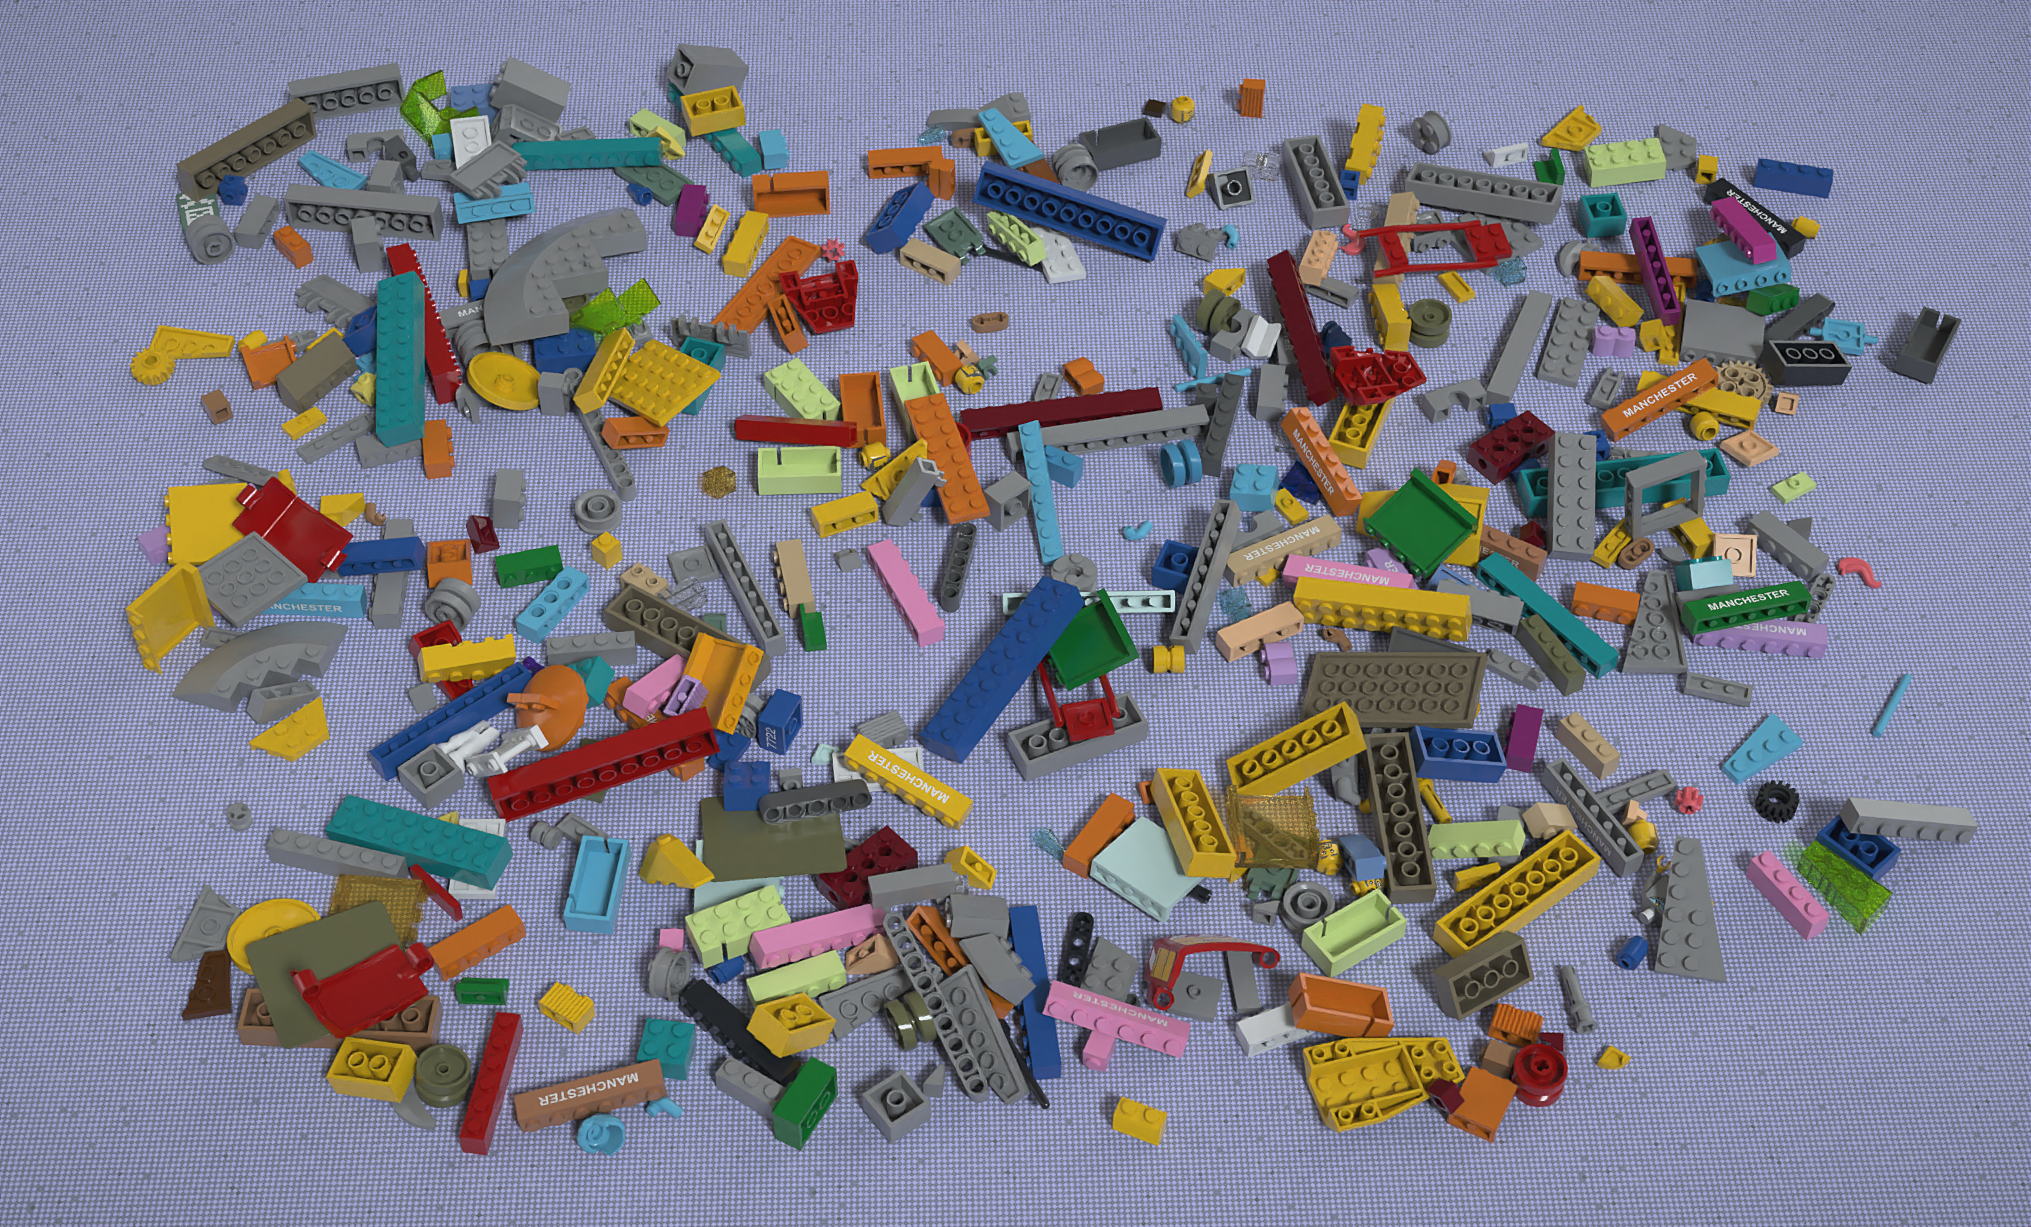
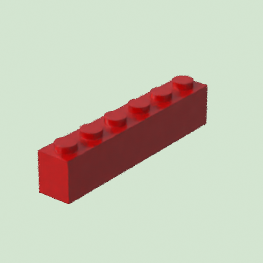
[459,1011,524,1155]

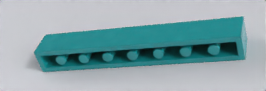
[667,82,762,178]
[512,137,663,170]
[1476,552,1619,680]

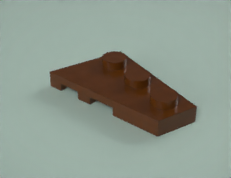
[182,949,232,1021]

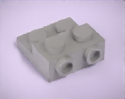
[1410,209,1451,252]

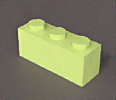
[629,108,686,147]

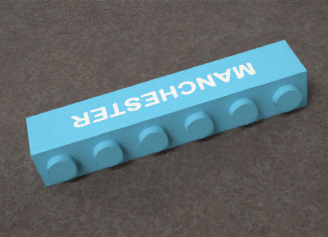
[260,583,368,618]

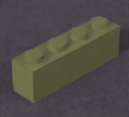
[1516,614,1587,697]

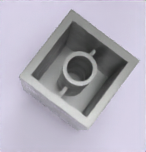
[666,44,749,95]
[489,56,571,123]

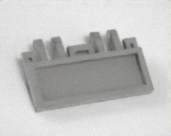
[449,140,527,200]
[296,274,377,329]
[670,314,752,360]

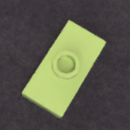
[1771,472,1817,504]

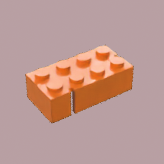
[752,170,831,218]
[839,371,886,449]
[1288,972,1395,1038]

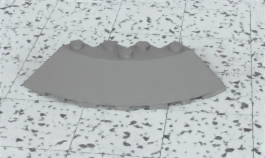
[172,621,349,714]

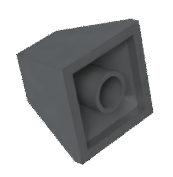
[1207,166,1256,210]

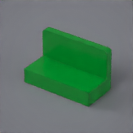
[1534,149,1566,185]
[799,603,827,652]
[455,977,510,1005]

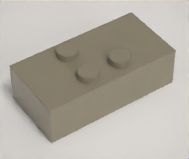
[1431,931,1535,1021]

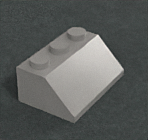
[959,933,1036,1006]

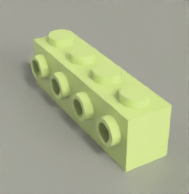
[986,210,1047,266]
[1428,819,1526,860]
[746,949,847,1010]

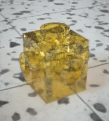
[703,465,736,499]

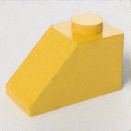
[1203,268,1246,297]
[320,493,366,527]
[943,845,997,890]

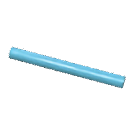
[1174,367,1251,393]
[1873,674,1912,738]

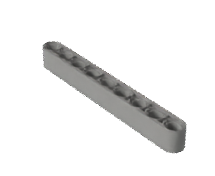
[564,368,637,502]
[883,912,990,1103]

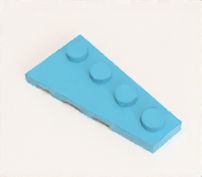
[978,108,1044,169]
[298,150,368,190]
[1170,314,1208,380]
[1722,713,1803,785]

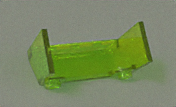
[399,69,479,149]
[569,278,662,336]

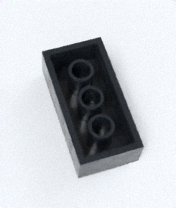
[1758,340,1852,385]

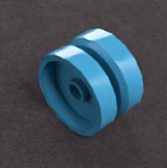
[1159,438,1202,489]

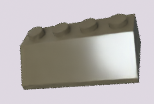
[276,332,357,415]

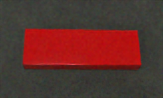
[410,864,463,922]

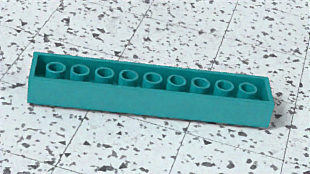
[376,271,425,448]
[1517,448,1731,517]

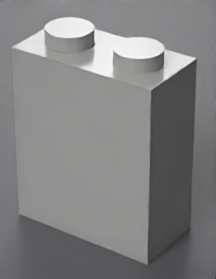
[944,894,1010,939]

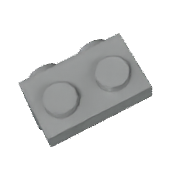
[1176,222,1227,261]

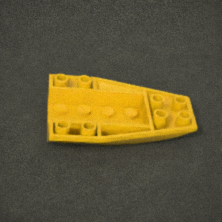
[1356,483,1490,568]
[1302,1037,1465,1133]

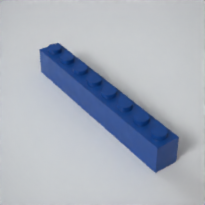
[369,662,532,781]
[1007,905,1062,1080]

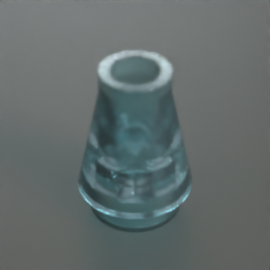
[918,124,946,145]
[1033,827,1066,860]

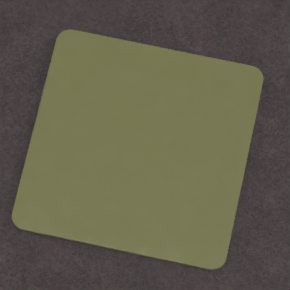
[701,791,847,882]
[246,901,423,1049]

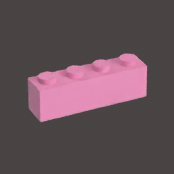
[622,654,688,719]
[1746,850,1830,941]

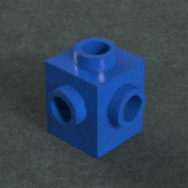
[218,175,248,206]

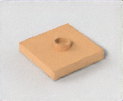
[1720,430,1779,468]
[1712,533,1757,578]

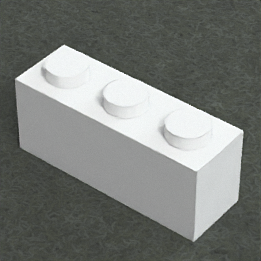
[1235,1001,1313,1058]

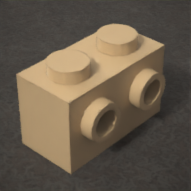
[620,562,670,601]
[1522,802,1578,840]

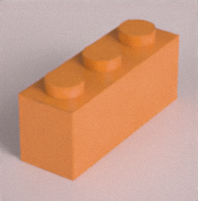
[767,294,809,354]
[911,329,964,388]
[601,417,670,449]
[422,419,455,480]
[1570,581,1640,626]

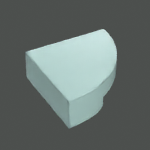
[811,743,841,765]

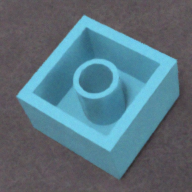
[1230,464,1279,513]

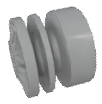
[1052,143,1099,192]
[454,320,504,369]

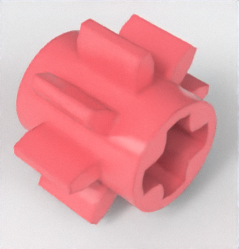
[822,238,845,262]
[1674,786,1704,815]

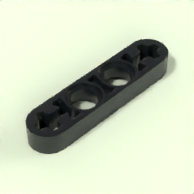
[1061,912,1094,988]

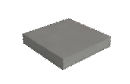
[667,544,720,589]

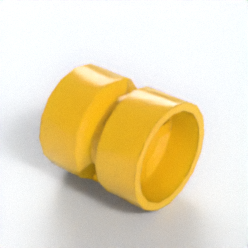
[1152,645,1185,674]

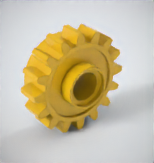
[130,345,176,385]

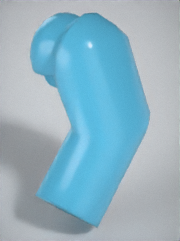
[1222,224,1240,249]
[1123,521,1153,540]

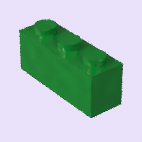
[1746,283,1800,316]
[495,545,563,589]

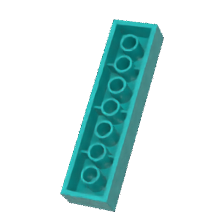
[325,795,514,891]

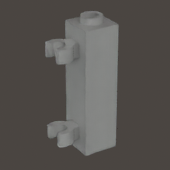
[882,457,947,527]
[868,862,959,914]

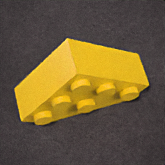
[1345,103,1387,185]

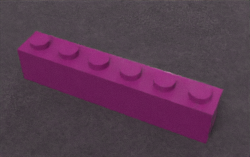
[1629,216,1681,326]

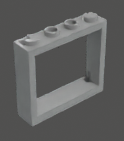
[1624,448,1708,541]

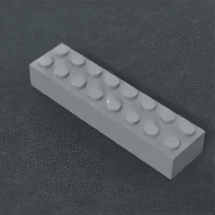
[1405,161,1563,225]
[284,184,445,242]

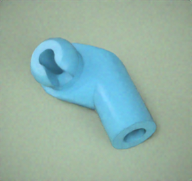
[646,1097,684,1119]

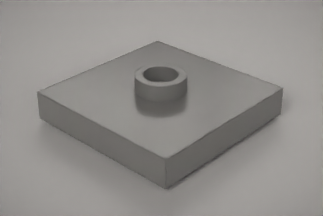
[1167,970,1224,1023]

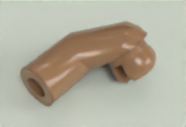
[365,502,387,526]
[1323,627,1353,652]

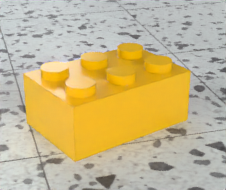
[681,85,746,136]
[747,992,837,1058]
[326,1037,418,1103]

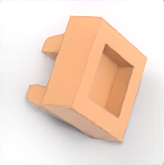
[954,339,981,366]
[1775,391,1800,415]
[1621,800,1647,832]

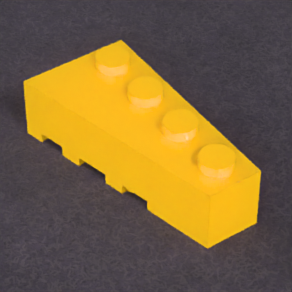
[1368,283,1412,352]
[418,633,516,683]

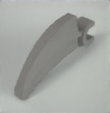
[1559,237,1601,277]
[391,1074,437,1130]

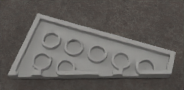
[930,964,1030,1105]

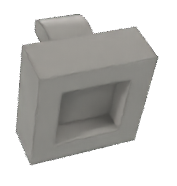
[629,321,653,346]
[779,768,803,791]

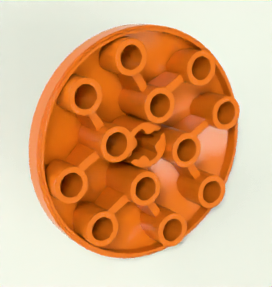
[507,665,589,752]

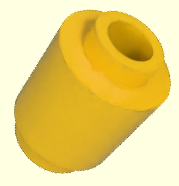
[1791,215,1821,239]
[238,330,268,355]

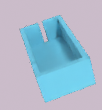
[563,835,632,935]

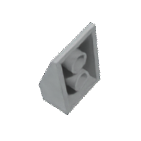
[979,92,1031,126]

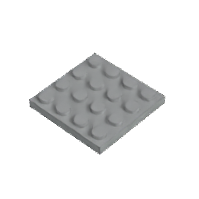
[1448,212,1544,276]
[198,531,308,628]

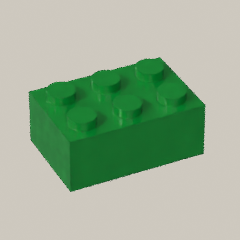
[771,1057,838,1151]

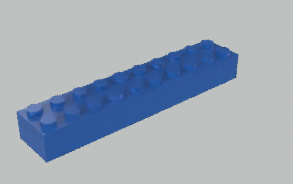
[973,161,1168,261]
[919,576,1085,764]

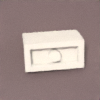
[1484,142,1529,168]
[1241,315,1282,359]

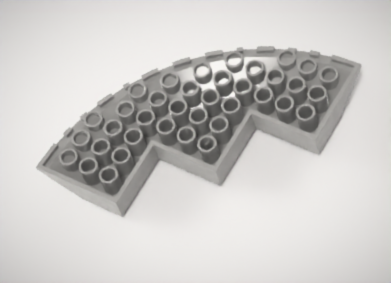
[483,207,646,346]

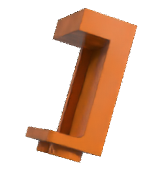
[240,335,300,390]
[1447,1066,1518,1143]

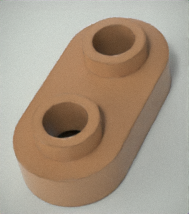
[1618,537,1655,570]

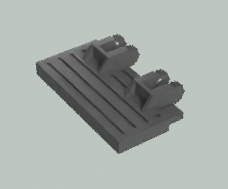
[1387,626,1477,652]

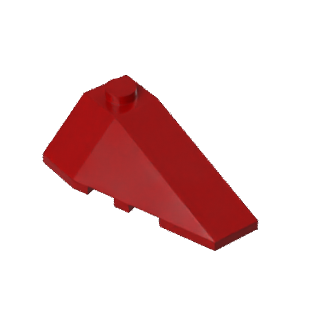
[408,619,474,702]

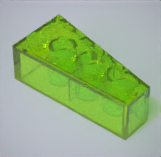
[1796,840,1893,936]

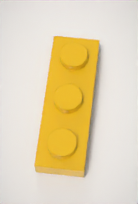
[1186,149,1213,199]
[694,204,730,254]
[1590,518,1633,569]

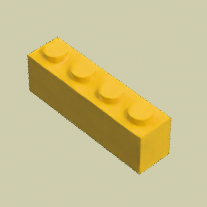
[722,210,770,278]

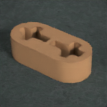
[951,127,981,148]
[972,312,1009,333]

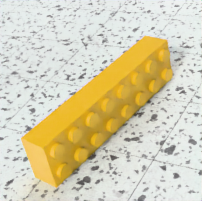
[1293,576,1472,642]
[1432,829,1601,959]

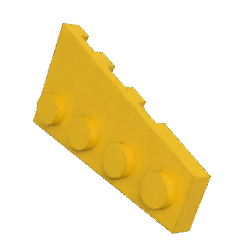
[148,325,236,359]

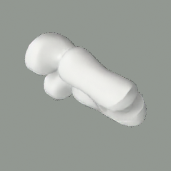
[437,720,500,774]

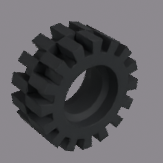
[1755,780,1800,823]

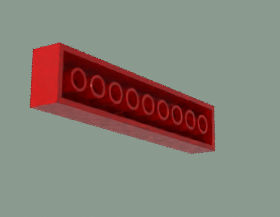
[386,243,462,405]
[487,706,720,823]

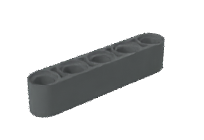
[1763,292,1836,345]
[941,523,977,613]
[758,779,872,824]

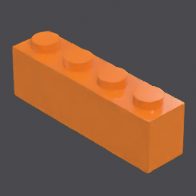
[867,146,943,179]
[1063,792,1136,879]
[428,904,526,982]

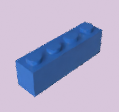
[1753,158,1834,199]
[337,536,426,577]

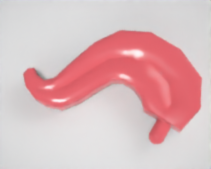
[1340,224,1366,255]
[1838,557,1882,588]

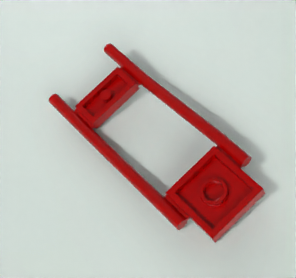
[1356,220,1513,278]
[1036,655,1121,742]

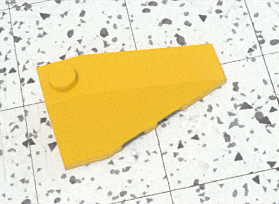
[638,834,715,889]

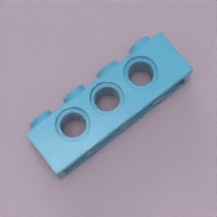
[515,565,590,645]

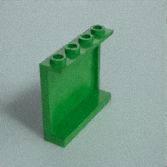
[1363,468,1478,580]
[1046,588,1139,691]

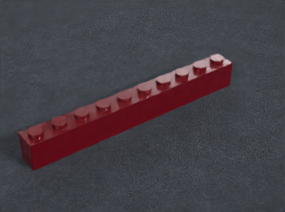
[1267,249,1339,407]
[959,387,1163,441]

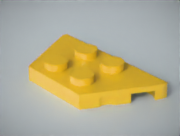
[1541,104,1602,152]
[861,438,927,502]
[249,696,330,762]

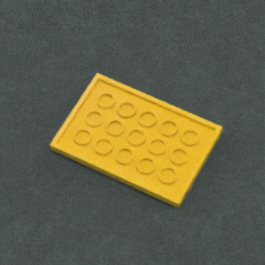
[607,339,722,427]

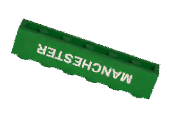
[1680,580,1812,635]

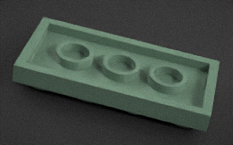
[615,162,695,206]

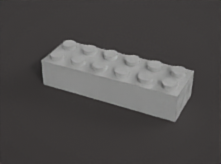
[288,62,407,121]
[1282,135,1350,229]
[1546,432,1596,562]
[1008,691,1148,782]

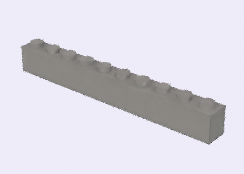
[1006,404,1210,464]

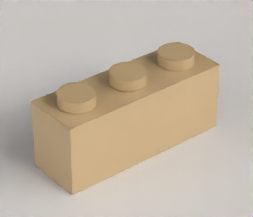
[900,238,961,286]
[1556,711,1621,780]

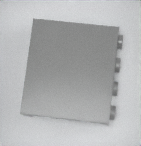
[1679,299,1766,369]

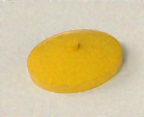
[467,352,541,410]
[227,898,321,976]

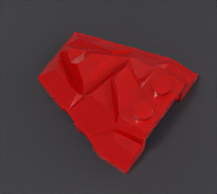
[778,259,859,334]
[1330,345,1427,406]

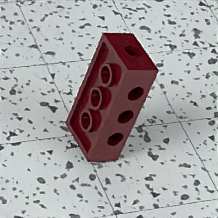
[1466,410,1555,485]
[818,825,918,911]

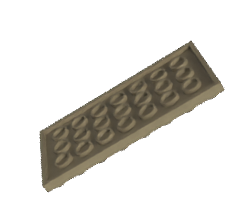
[1299,652,1488,729]

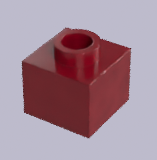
[1519,520,1546,549]
[1426,1077,1465,1115]

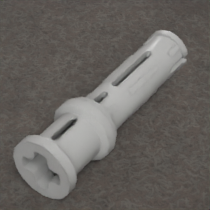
[1560,966,1598,1035]

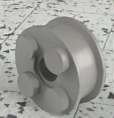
[1411,110,1452,154]
[575,488,623,535]
[1051,553,1098,592]
[1282,881,1335,935]
[648,947,692,1003]

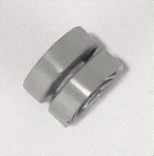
[735,692,766,739]

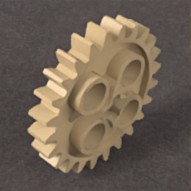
[1715,360,1773,409]

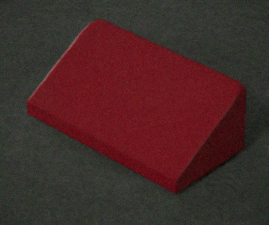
[466,515,500,554]
[1539,1032,1567,1061]

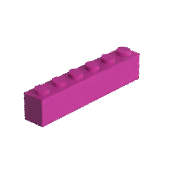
[1710,196,1777,265]

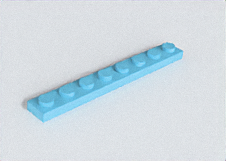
[1018,420,1064,567]

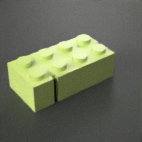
[1583,137,1666,188]
[764,357,842,421]
[889,361,940,441]
[758,446,842,495]
[685,885,791,969]
[1301,888,1407,978]

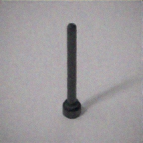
[972,241,1043,272]
[998,1019,1050,1110]

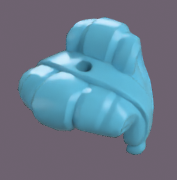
[577,1113,626,1157]

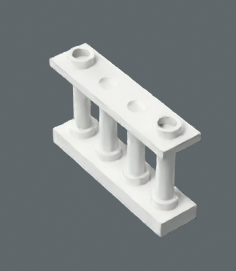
[464,725,549,778]

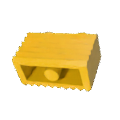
[538,981,596,1035]
[1112,1096,1167,1146]

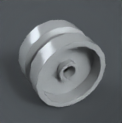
[185,215,236,265]
[425,577,481,632]

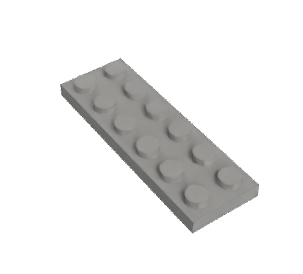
[1537,297,1601,388]

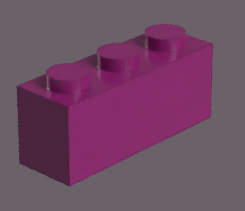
[675,184,710,237]
[1503,704,1544,773]

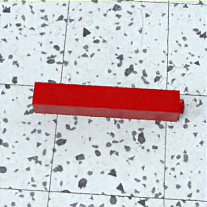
[734,414,858,447]

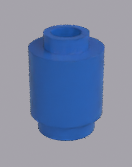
[1695,280,1715,303]
[1616,935,1649,970]
[708,955,745,986]

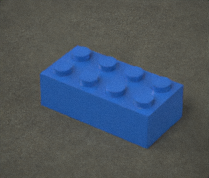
[864,181,935,254]
[1409,726,1507,783]

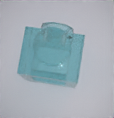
[1495,256,1527,287]
[1221,587,1252,623]

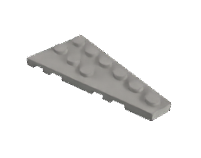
[1622,570,1688,674]
[1655,836,1727,983]

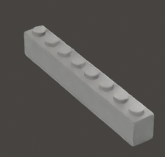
[1484,289,1553,406]
[1170,499,1242,655]
[705,518,787,658]

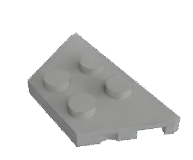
[1658,123,1696,172]
[170,884,242,963]
[1080,937,1139,1003]

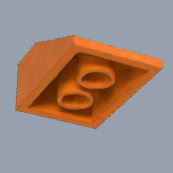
[427,539,473,588]

